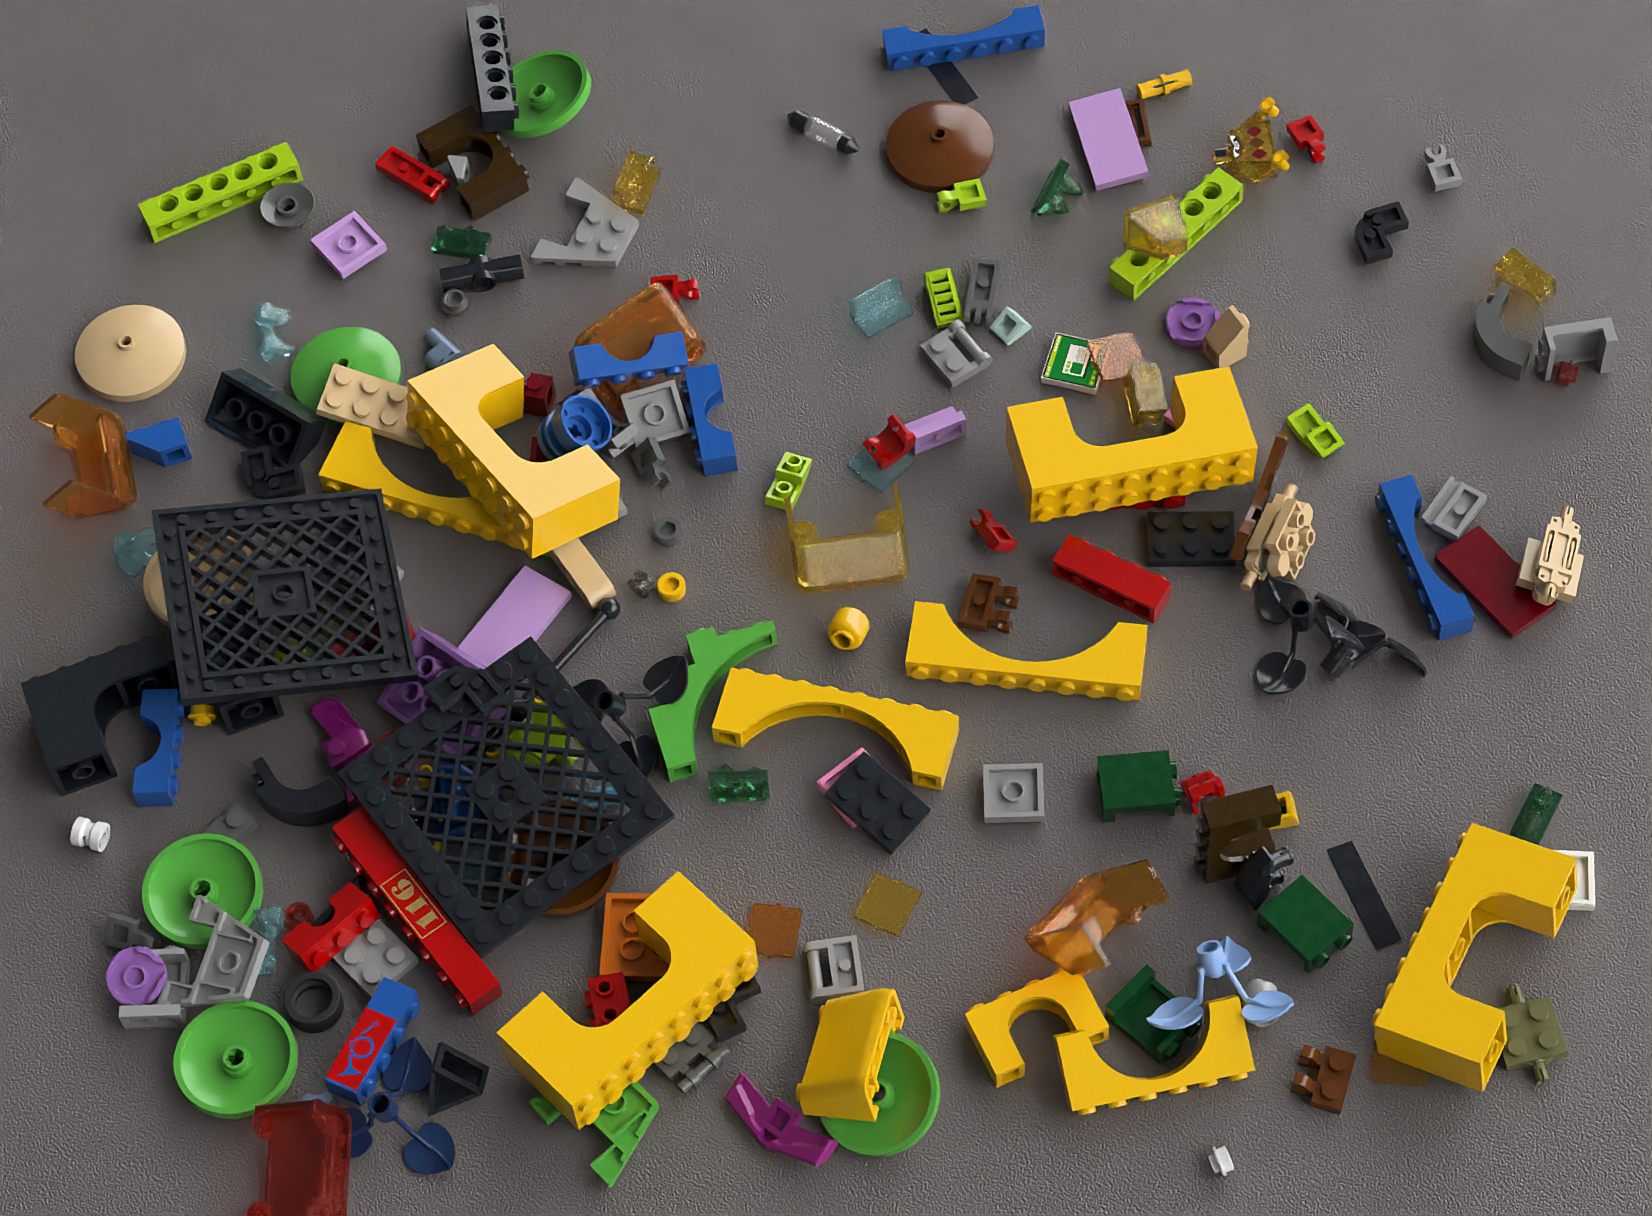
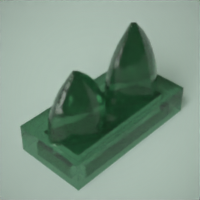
[1031,159,1084,217]
[431,224,492,259]
[708,763,770,803]
[1510,783,1563,845]

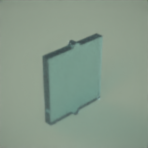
[847,448,915,494]

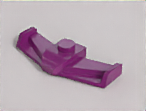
[309,698,372,808]
[724,1072,838,1167]

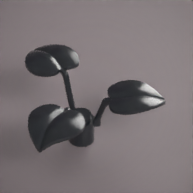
[1256,576,1386,695]
[1314,592,1427,679]
[572,655,688,779]

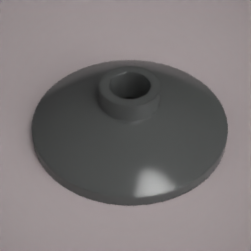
[260,183,314,228]

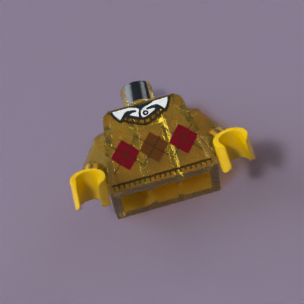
[1213,97,1290,183]

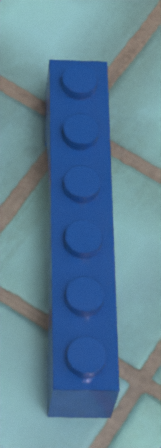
[882,5,1045,71]
[1375,475,1475,640]

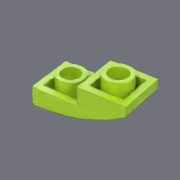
[765,452,812,512]

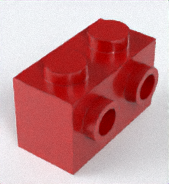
[584,971,631,1028]

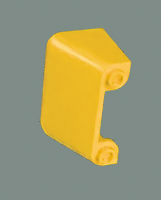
[796,988,905,1122]

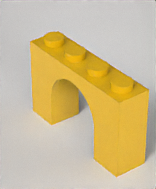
[965,965,1109,1088]

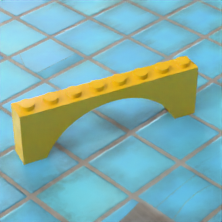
[318,421,519,549]
[905,601,1148,701]
[712,668,959,791]

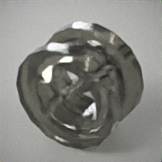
[627,570,656,598]

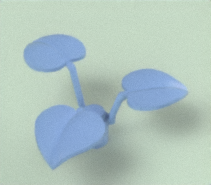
[1146,936,1294,1030]

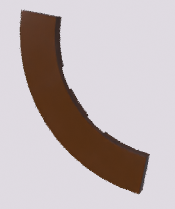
[1230,432,1290,561]

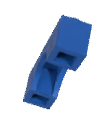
[568,331,689,389]
[681,363,738,476]
[132,689,187,807]

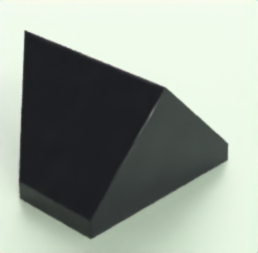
[428,1042,490,1117]

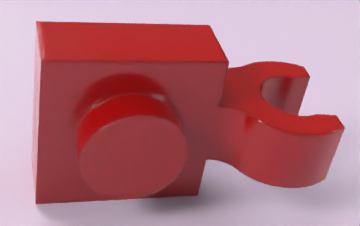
[1287,115,1326,163]
[651,275,700,306]
[969,508,1018,552]

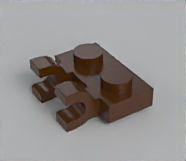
[958,573,1020,633]
[1290,1044,1356,1115]

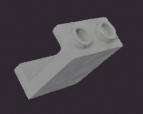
[1535,317,1618,381]
[118,946,190,1029]

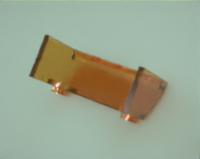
[29,391,137,518]
[1024,859,1172,976]

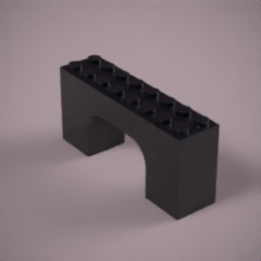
[21,605,285,796]

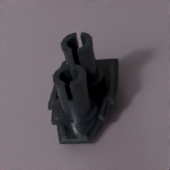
[1235,846,1294,911]

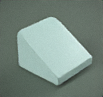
[989,306,1032,345]

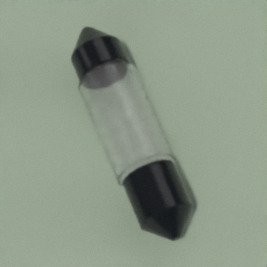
[787,109,859,155]

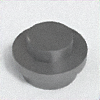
[441,289,469,316]

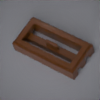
[1125,99,1152,148]

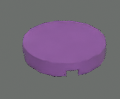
[1165,297,1220,349]
[106,946,167,1005]

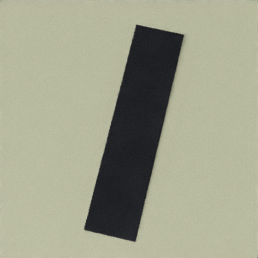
[918,28,979,105]
[1327,841,1402,949]

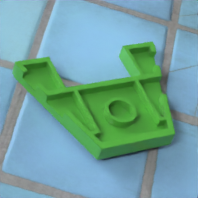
[528,1082,660,1189]

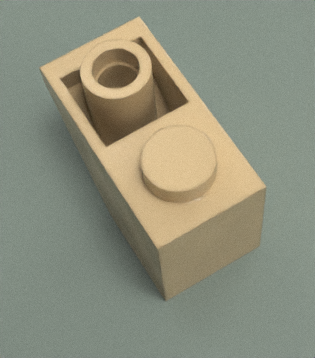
[1203,305,1250,369]

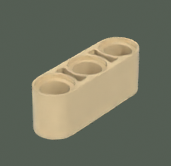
[548,538,616,610]

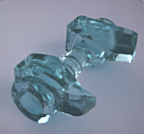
[253,302,295,362]
[253,906,285,974]

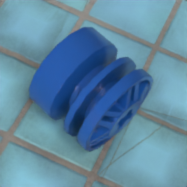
[537,395,613,461]

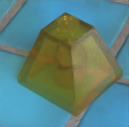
[1123,194,1188,260]

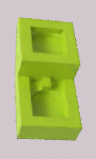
[1285,403,1345,459]

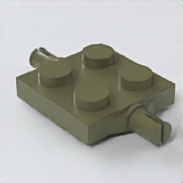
[1498,984,1568,1085]

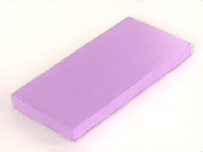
[1069,88,1149,191]
[458,565,572,667]

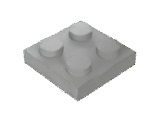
[620,380,691,448]
[983,763,1045,823]
[333,919,419,999]

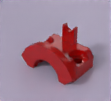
[862,414,916,470]
[1179,770,1225,815]

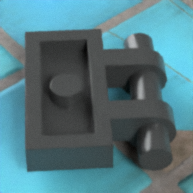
[652,1022,730,1094]

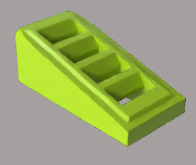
[924,268,963,329]

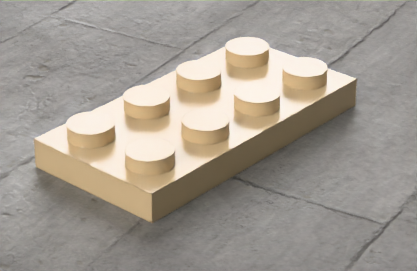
[316,363,425,449]

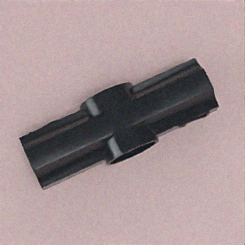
[439,255,525,293]

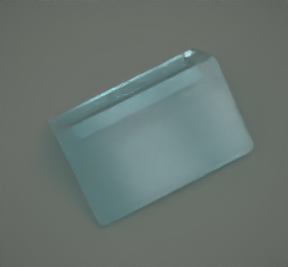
[849,275,913,339]

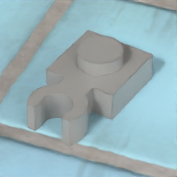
[1425,144,1462,192]

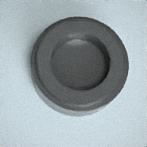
[653,517,682,547]

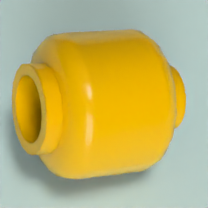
[827,607,870,650]

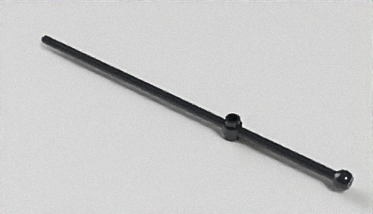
[311,597,621,927]

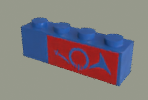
[324,977,421,1106]

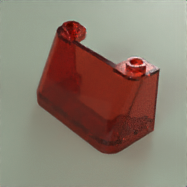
[247,1100,352,1216]

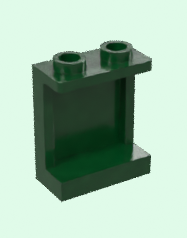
[1097,750,1181,823]
[1257,875,1354,973]
[1105,964,1202,1064]

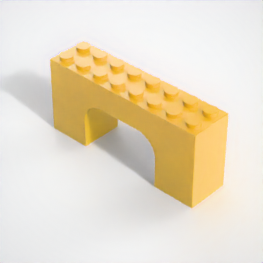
[406,344,620,559]
[1005,366,1258,523]
[1372,823,1578,1092]
[496,871,759,1130]

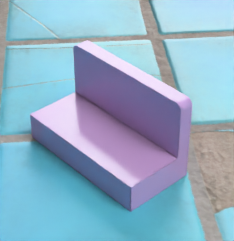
[904,406,967,455]

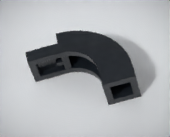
[252,757,350,827]

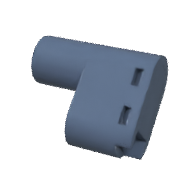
[423,328,464,370]

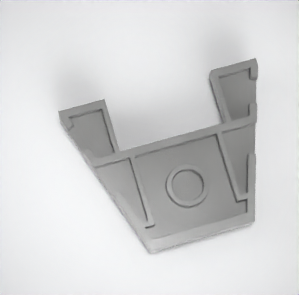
[530,177,639,268]
[157,895,270,1008]

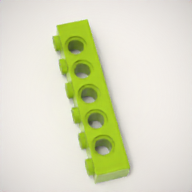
[138,142,303,243]
[1108,167,1244,301]

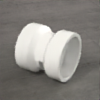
[70,816,110,852]

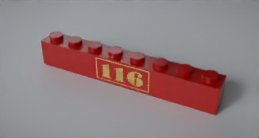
[332,807,503,1015]

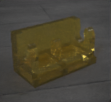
[613,150,661,215]
[1494,247,1556,306]
[1124,363,1168,427]

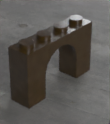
[416,105,530,221]
[1194,785,1282,884]

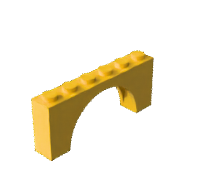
[1053,995,1255,1115]

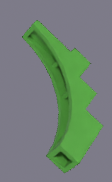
[648,620,778,782]

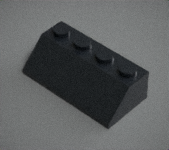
[205,368,327,467]

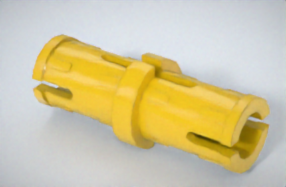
[1136,69,1192,100]

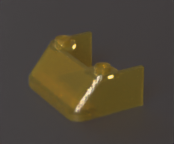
[784,483,910,594]

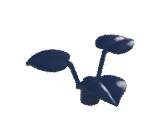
[315,1037,456,1175]

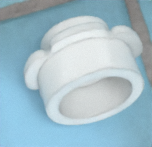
[1208,1146,1234,1176]

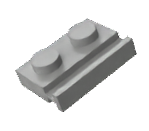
[1420,476,1487,541]

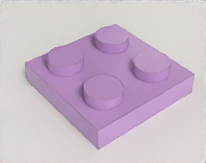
[310,211,387,279]

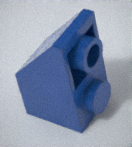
[125,417,192,467]

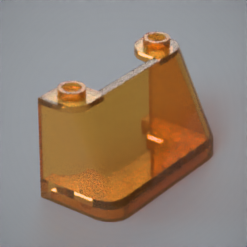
[574,282,706,411]

